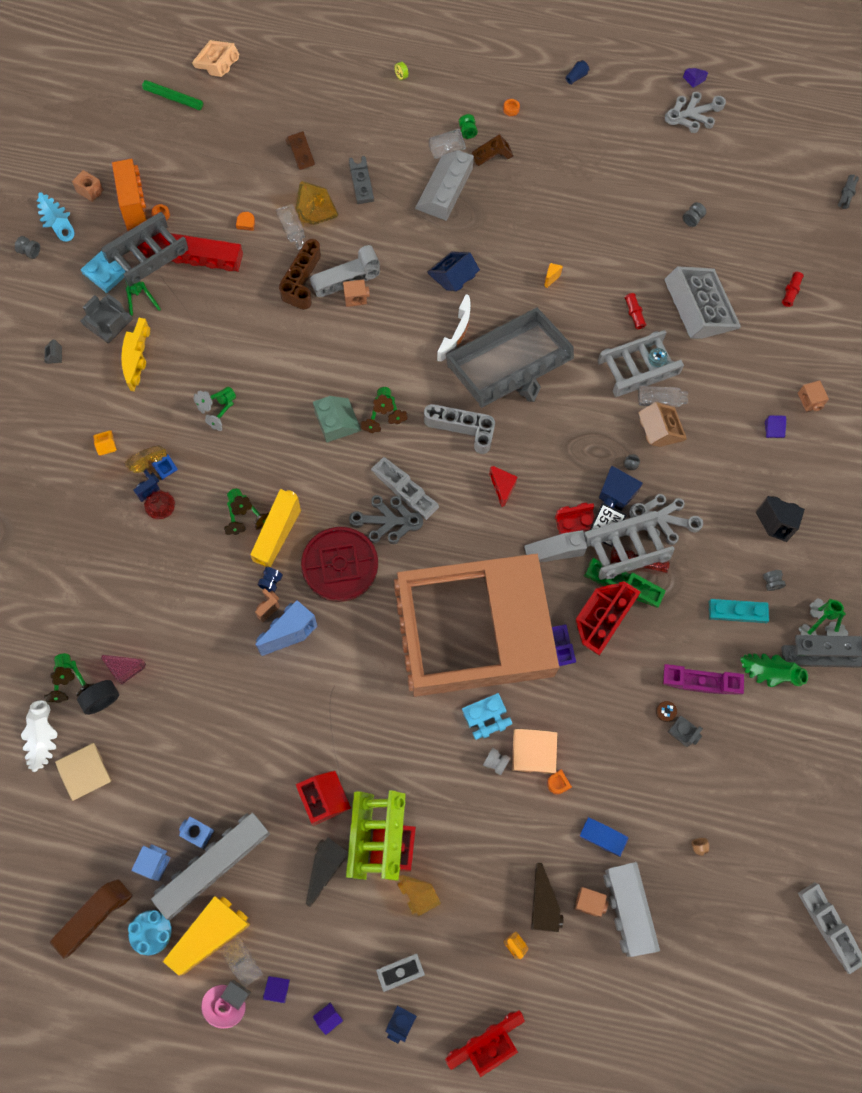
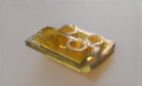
[124,445,167,473]

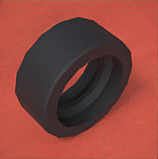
[77,680,119,715]

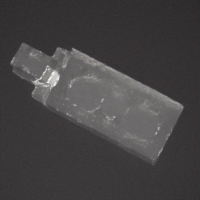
[276,204,305,250]

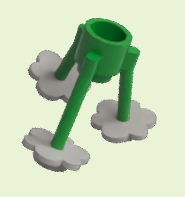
[799,598,848,636]

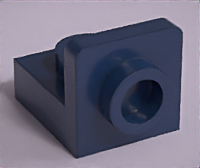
[133,469,160,502]
[385,1005,417,1044]

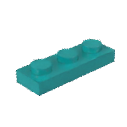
[709,599,769,623]

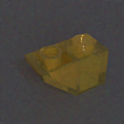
[397,875,441,917]

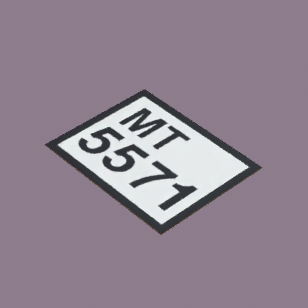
[590,503,627,547]

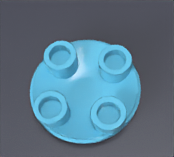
[128,910,172,956]

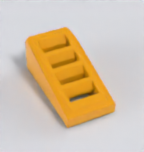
[503,932,528,959]

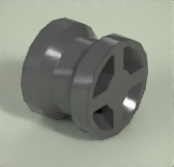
[763,570,786,591]

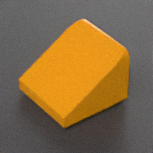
[544,263,563,288]
[93,430,117,456]

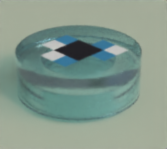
[648,348,668,367]

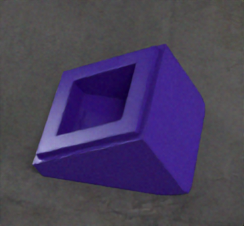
[765,415,786,438]
[263,976,290,1003]

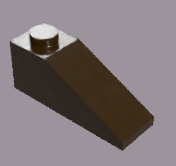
[531,863,563,932]

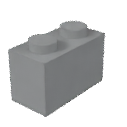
[376,954,425,992]

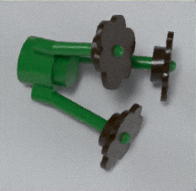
[224,488,269,535]
[44,653,94,703]

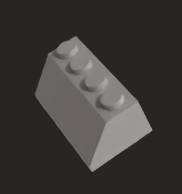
[415,150,474,221]
[603,862,660,957]

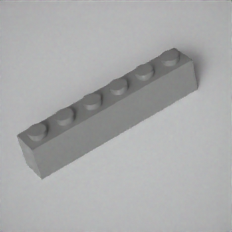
[151,812,270,920]

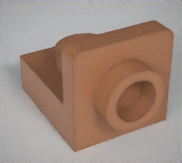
[255,589,280,623]

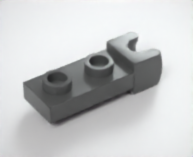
[349,156,374,204]

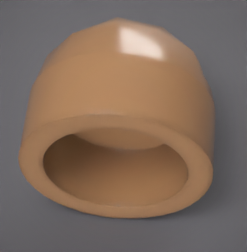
[692,838,710,856]

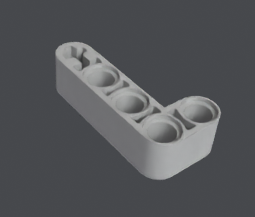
[310,245,380,297]
[424,404,495,454]

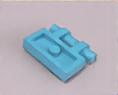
[462,693,512,740]

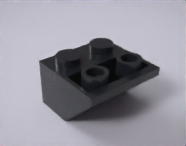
[756,496,805,542]

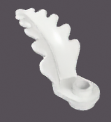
[21,700,57,772]

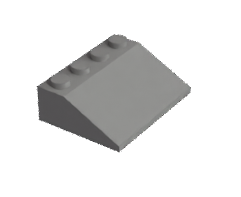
[664,266,741,339]

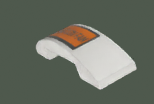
[437,294,470,362]

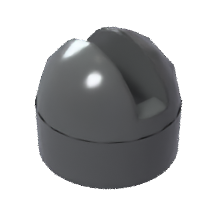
[624,454,640,470]

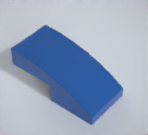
[580,817,629,857]

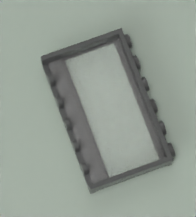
[446,307,574,408]

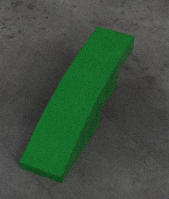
[584,558,666,608]

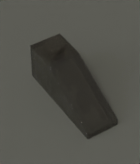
[306,838,348,907]

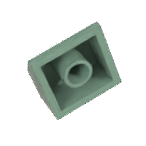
[313,396,361,443]

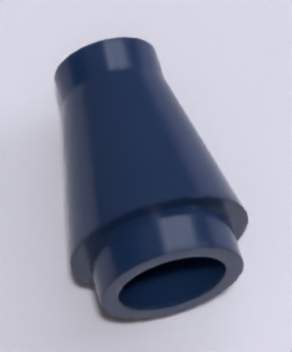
[565,60,590,85]

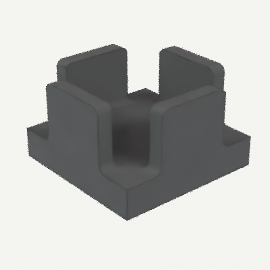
[80,294,133,344]

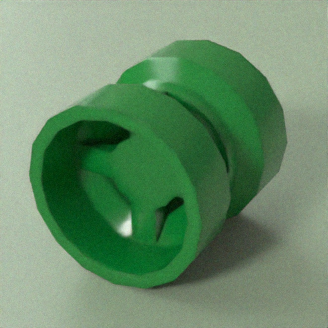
[458,114,478,139]

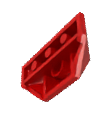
[575,581,641,656]

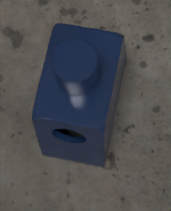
[599,466,643,511]

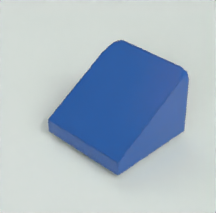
[151,454,178,479]

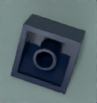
[427,251,480,291]

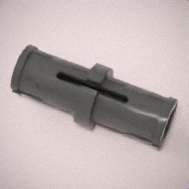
[838,174,859,209]

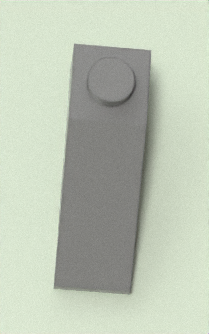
[524,530,587,563]

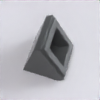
[44,339,62,364]
[221,980,251,1010]

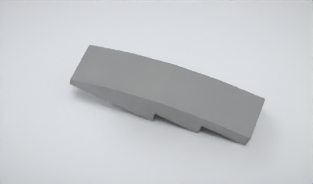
[371,457,439,520]
[798,882,862,974]

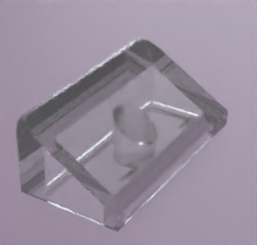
[429,129,466,159]

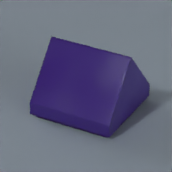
[313,1002,343,1035]

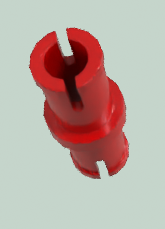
[782,271,804,307]
[624,293,647,330]

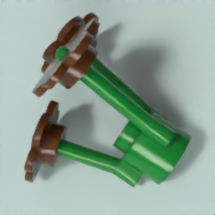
[361,387,408,433]

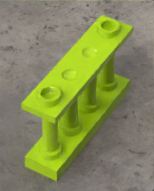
[346,790,406,881]

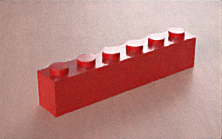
[137,233,243,272]

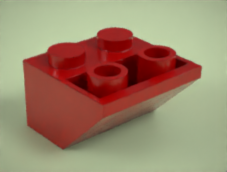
[295,771,351,826]
[370,825,416,872]

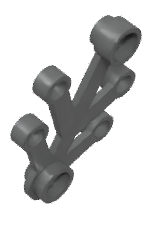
[349,495,423,544]

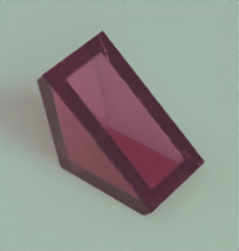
[101,655,146,685]

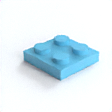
[80,251,126,293]

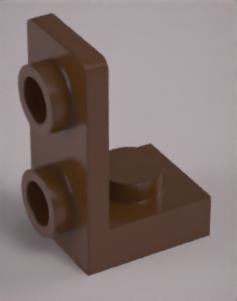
[285,131,315,170]
[472,134,513,166]

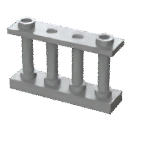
[597,330,684,398]
[584,511,675,580]

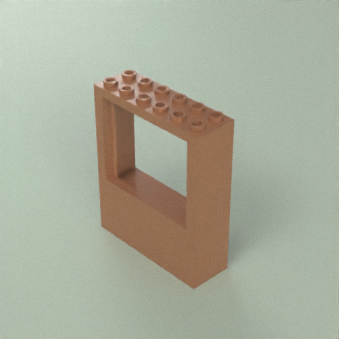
[394,553,559,697]

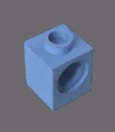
[179,817,215,849]

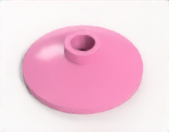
[201,985,245,1029]

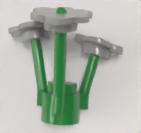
[193,387,236,431]

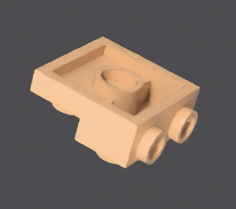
[192,40,239,77]

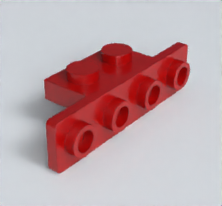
[445,1010,525,1078]

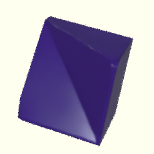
[683,68,708,88]

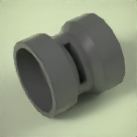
[682,202,707,227]
[15,236,40,259]

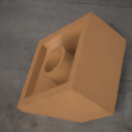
[638,402,687,447]

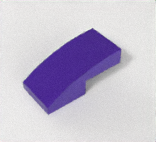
[552,624,576,666]

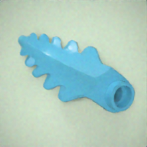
[37,192,74,241]

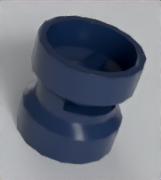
[257,567,283,593]

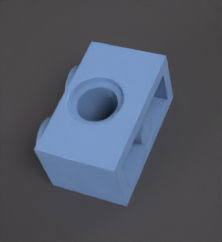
[131,844,171,882]

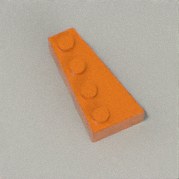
[112,158,147,231]

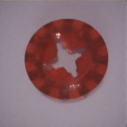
[144,490,175,519]

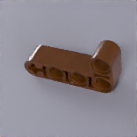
[279,239,321,310]
[50,879,133,959]

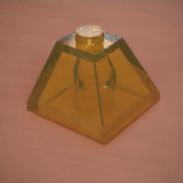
[296,181,338,225]

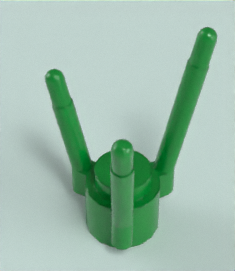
[125,280,161,316]

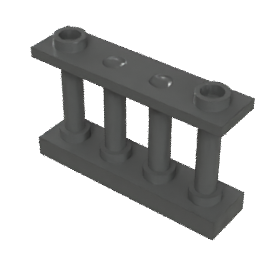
[101,212,188,287]
[781,635,862,668]

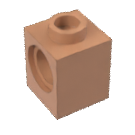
[72,170,103,202]
[343,280,370,307]
[798,381,829,412]
[574,887,609,917]

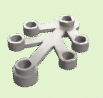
[665,92,726,133]
[629,494,703,545]

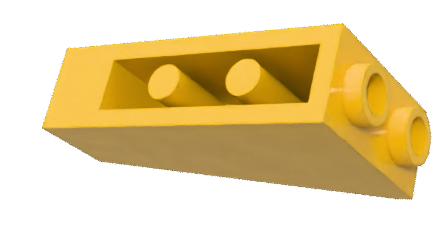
[250,489,301,567]
[163,896,250,976]

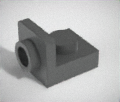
[668,715,703,747]

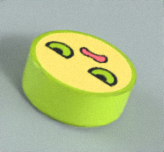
[395,62,409,80]

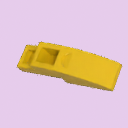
[121,318,150,392]

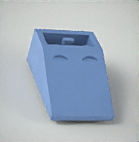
[255,600,317,656]

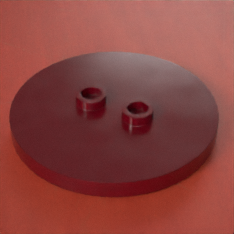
[301,527,378,602]

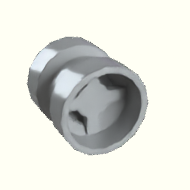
[483,748,510,776]

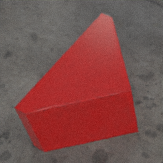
[489,466,518,507]

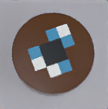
[656,701,677,722]

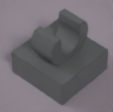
[517,379,541,402]

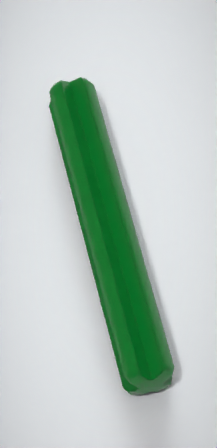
[142,80,204,110]

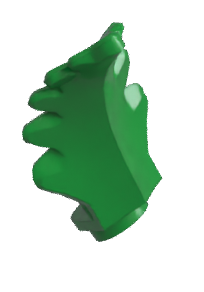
[740,653,808,687]

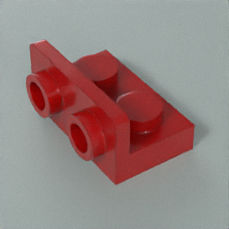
[555,503,595,535]

